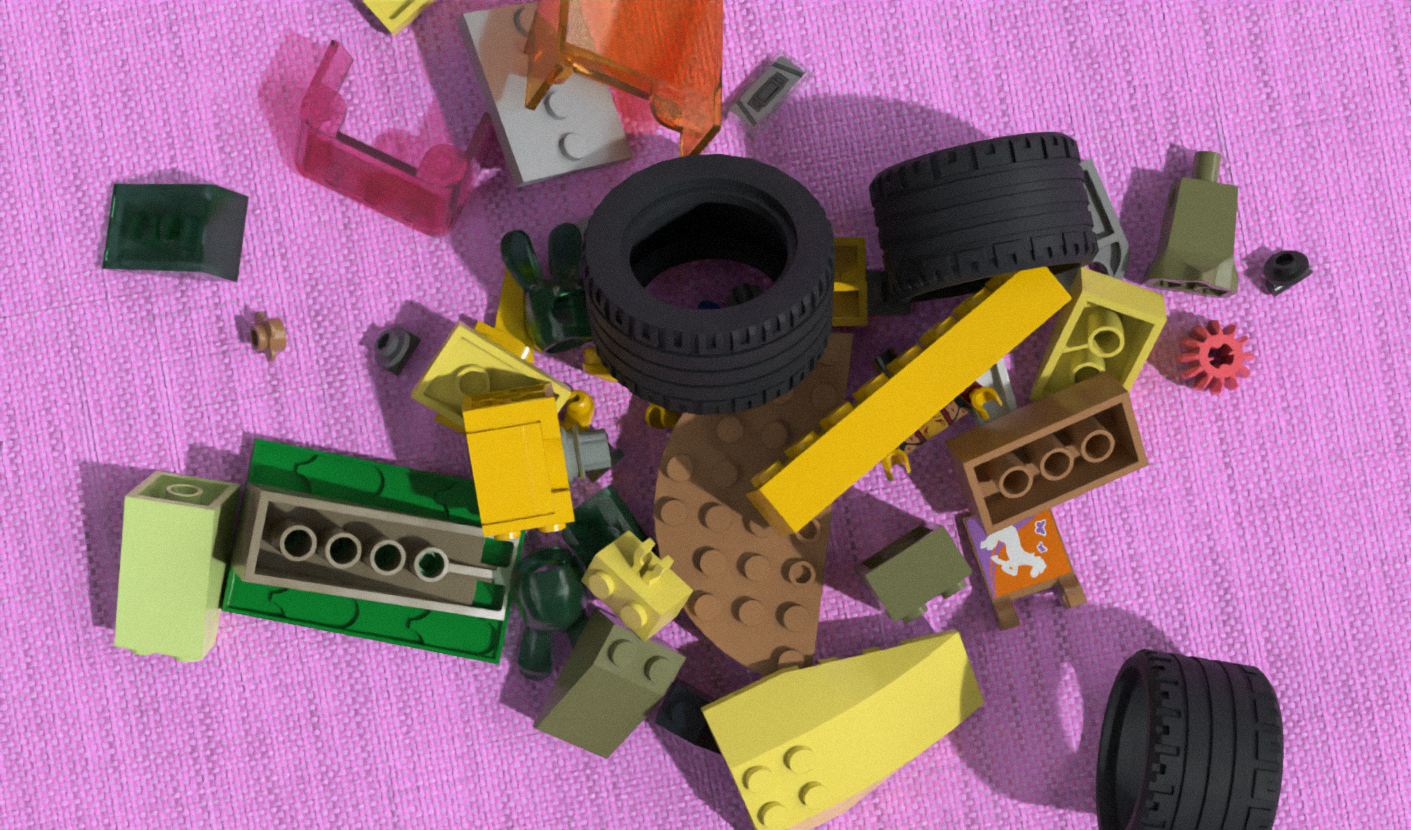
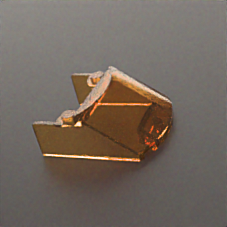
[523,0,723,157]

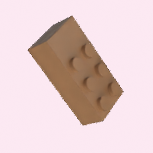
[945,371,1149,536]

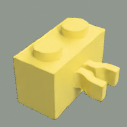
[581,530,693,642]

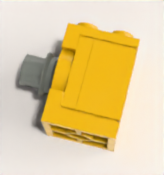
[462,382,611,540]

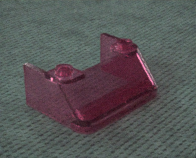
[294,39,497,238]

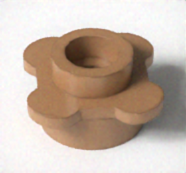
[250,312,287,361]

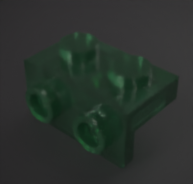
[561,484,660,571]

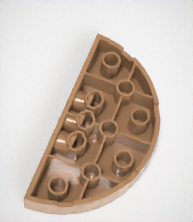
[654,332,854,676]

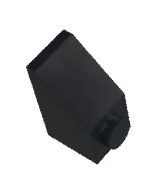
[655,677,722,755]

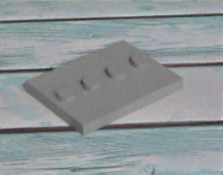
[456,0,633,188]

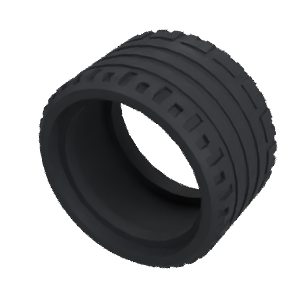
[869,132,1099,303]
[1096,649,1284,830]

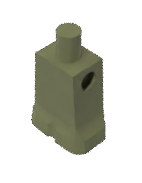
[1142,151,1239,298]

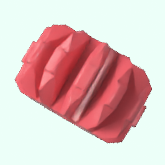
[1175,320,1255,395]

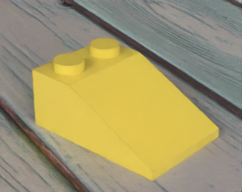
[1030,267,1167,401]

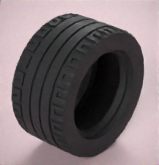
[581,154,835,415]

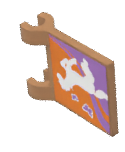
[961,508,1087,631]

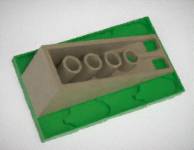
[220,438,526,665]

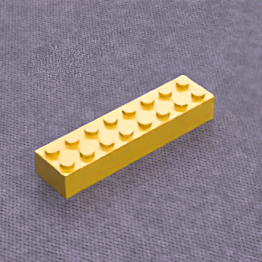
[745,267,1072,537]

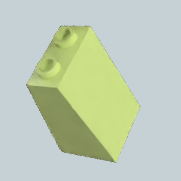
[114,470,242,662]

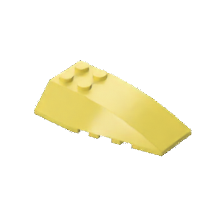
[701,628,985,830]

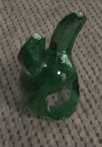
[501,222,592,355]
[509,546,590,681]

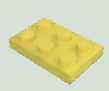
[411,320,572,429]

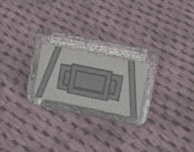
[721,49,814,141]

